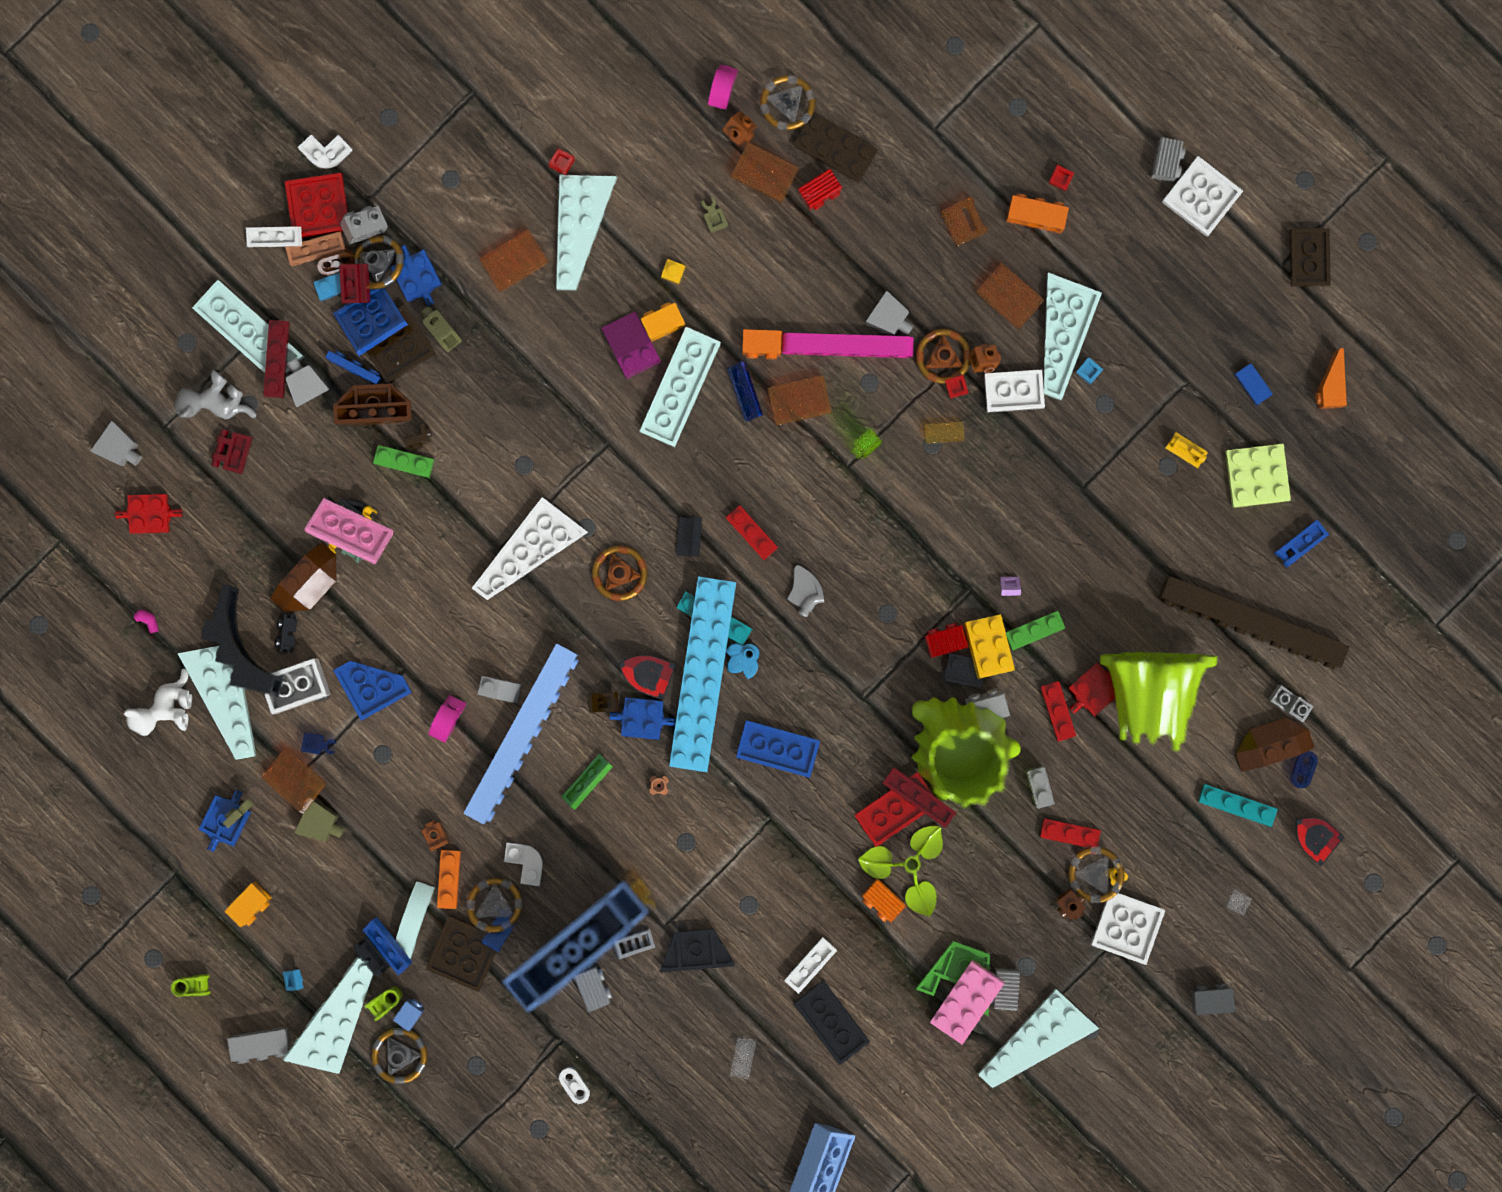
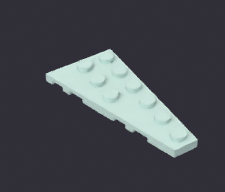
[178,646,256,760]

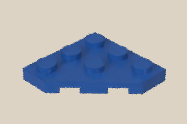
[333,661,413,721]

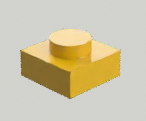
[661,259,686,284]

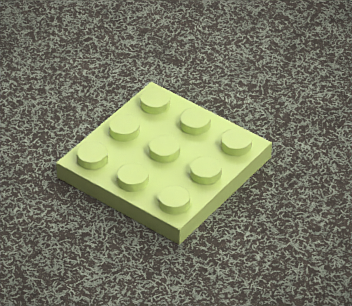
[1225,444,1291,508]

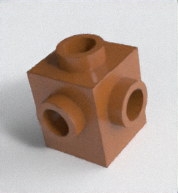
[722,111,757,145]
[969,344,1001,373]

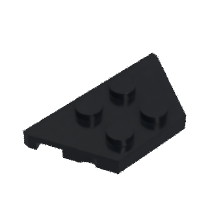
[660,928,735,972]

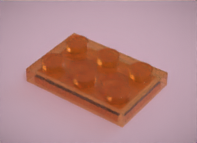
[731,143,799,203]
[480,229,549,292]
[976,263,1044,329]
[767,376,832,426]
[262,747,327,813]

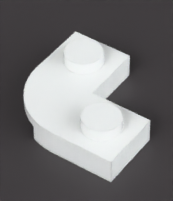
[298,135,353,169]
[504,842,543,886]

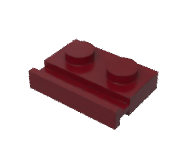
[339,264,370,303]

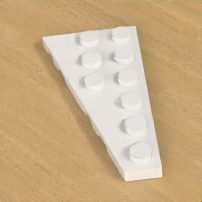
[472,497,588,600]

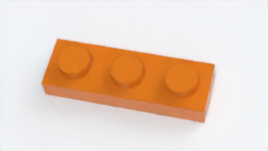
[437,849,461,909]

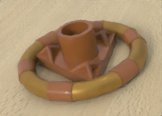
[916,329,971,384]
[592,545,648,601]

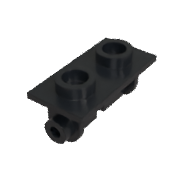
[274,614,298,653]
[353,937,390,977]

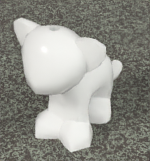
[124,669,192,735]

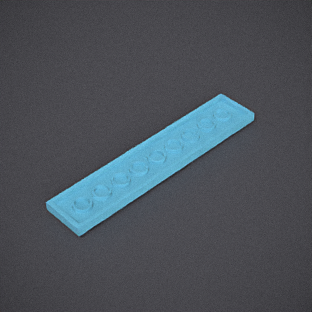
[669,576,736,772]

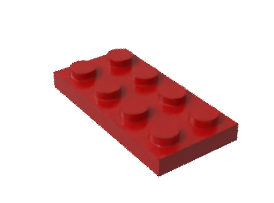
[854,772,935,847]

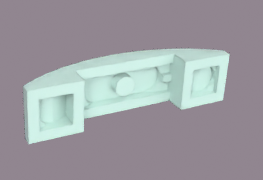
[396,881,435,959]

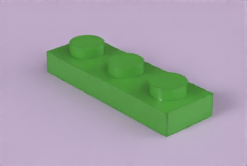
[373,445,434,478]
[1006,611,1065,651]
[561,754,613,810]

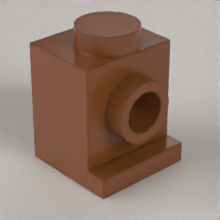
[421,820,451,851]

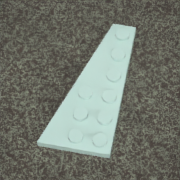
[556,175,617,290]
[1043,273,1102,400]
[282,957,373,1074]
[978,988,1099,1088]

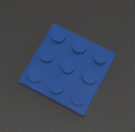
[333,288,408,356]

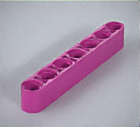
[781,333,914,358]

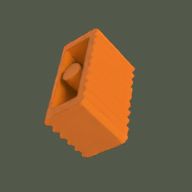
[862,878,906,923]

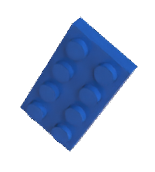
[736,720,820,778]

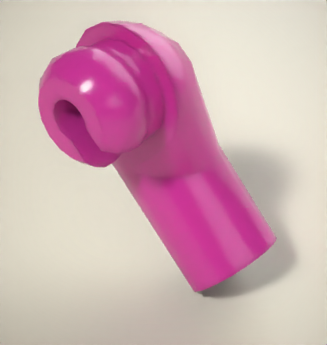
[134,610,159,634]

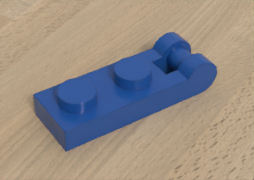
[1274,520,1329,568]

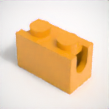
[641,302,685,342]
[224,881,272,927]

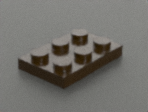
[1290,228,1331,287]

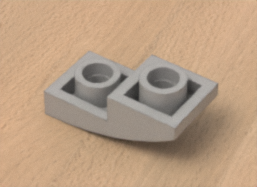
[1268,684,1314,723]

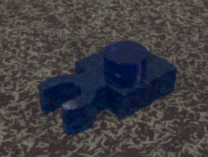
[301,732,337,755]

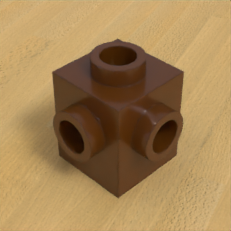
[1054,888,1086,920]

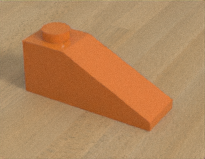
[1315,348,1347,409]

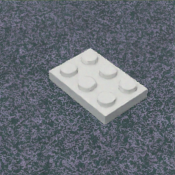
[984,370,1045,412]

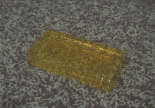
[924,421,964,444]

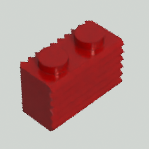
[797,168,842,211]
[924,623,968,658]

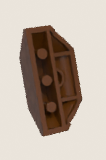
[333,384,412,426]
[270,542,337,612]
[1235,717,1315,772]

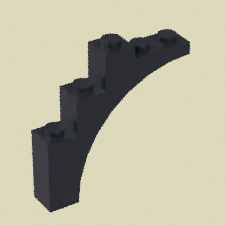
[201,584,284,697]

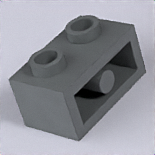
[1190,983,1235,1015]

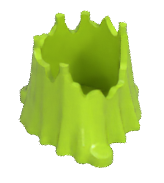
[1100,652,1218,750]
[912,697,1021,807]

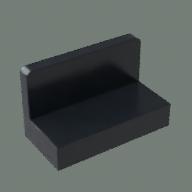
[677,517,702,557]

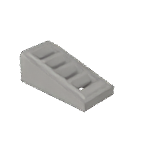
[613,929,655,960]

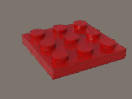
[285,173,348,238]

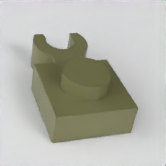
[702,197,728,233]
[223,798,255,828]

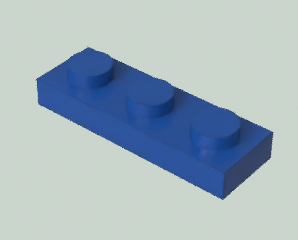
[325,351,382,384]
[362,917,412,975]

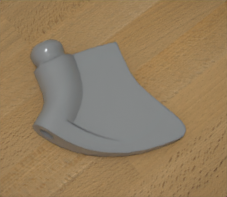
[787,565,824,617]

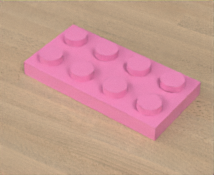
[305,498,394,564]
[930,960,1005,1044]

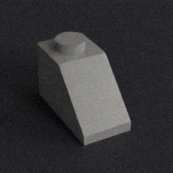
[477,676,522,703]

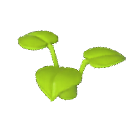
[859,826,943,917]

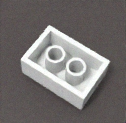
[265,659,331,714]

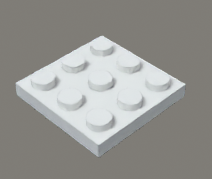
[1162,156,1243,237]
[1091,890,1165,965]

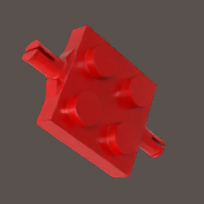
[115,494,183,534]
[1068,663,1115,717]

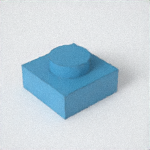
[1076,357,1103,385]
[283,969,303,991]

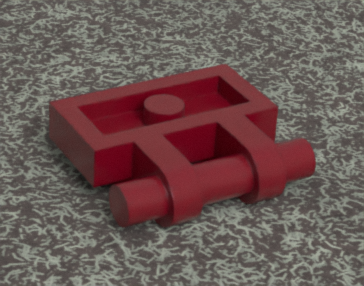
[211,429,253,475]

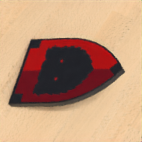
[618,655,676,700]
[1295,817,1344,867]

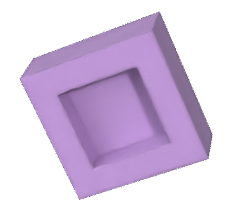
[1000,577,1021,596]

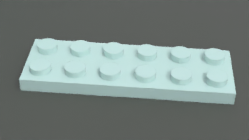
[192,280,304,377]
[640,327,721,447]

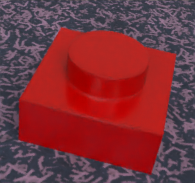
[549,148,575,175]
[1048,165,1074,191]
[945,375,969,399]

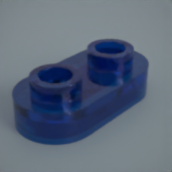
[1290,751,1318,789]

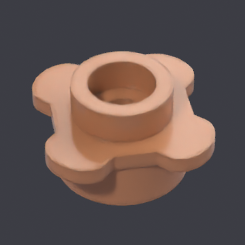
[649,776,669,795]

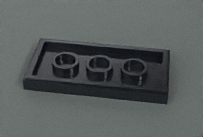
[793,979,870,1065]

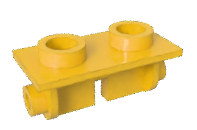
[1166,432,1208,469]

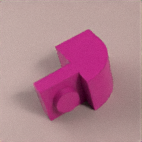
[708,65,738,110]
[428,695,467,743]

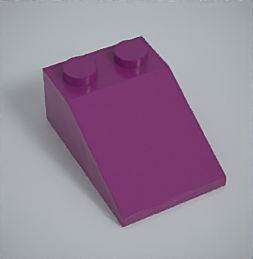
[602,311,661,379]

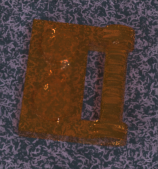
[941,197,988,246]

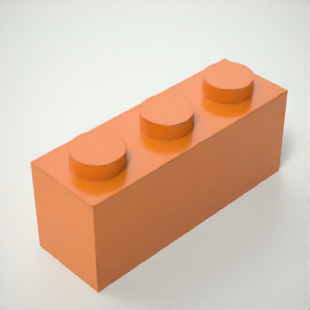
[1006,194,1069,233]

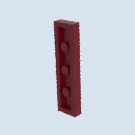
[263,320,290,399]
[882,767,957,828]

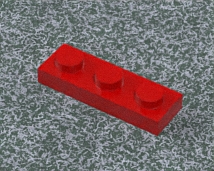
[726,505,778,560]
[1040,681,1076,742]
[1040,818,1101,849]

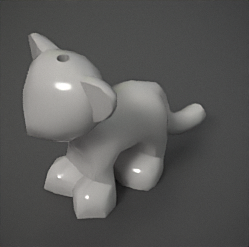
[174,369,257,419]

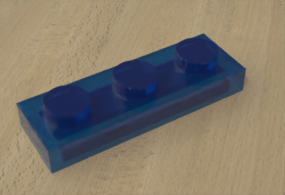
[727,361,763,422]

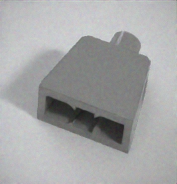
[865,291,914,336]
[286,358,330,407]
[91,421,142,466]

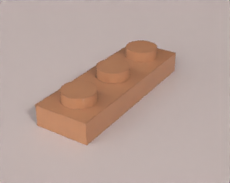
[285,232,346,266]

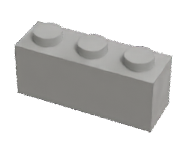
[227,1026,292,1064]

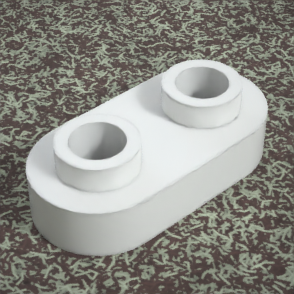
[559,1067,590,1104]

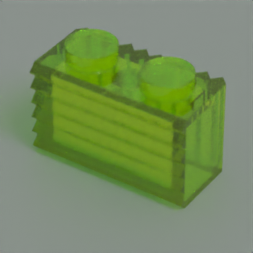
[850,428,882,460]

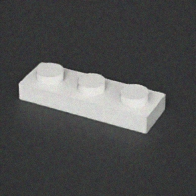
[246,227,302,247]
[784,937,837,994]

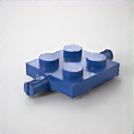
[391,245,443,307]
[610,698,675,740]
[199,789,252,852]

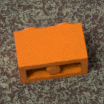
[743,329,782,359]

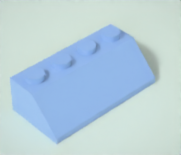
[790,1123,855,1192]

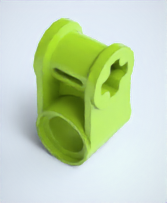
[171,974,211,997]
[364,986,403,1021]

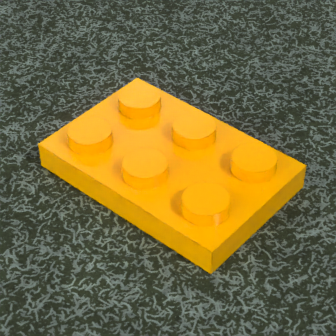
[963,614,1015,679]

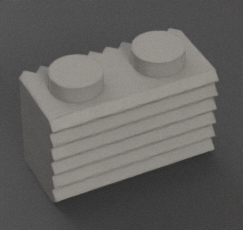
[1151,137,1185,182]
[1024,766,1055,809]
[574,965,613,1012]
[991,968,1020,1010]

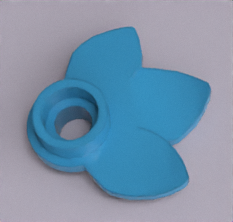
[726,643,760,679]

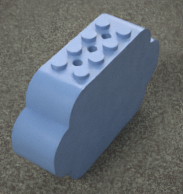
[502,880,650,1012]

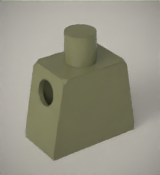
[421,307,462,353]
[295,798,345,841]

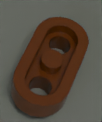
[317,249,355,275]

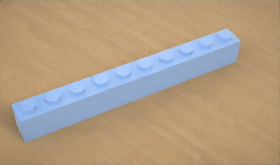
[464,644,579,824]

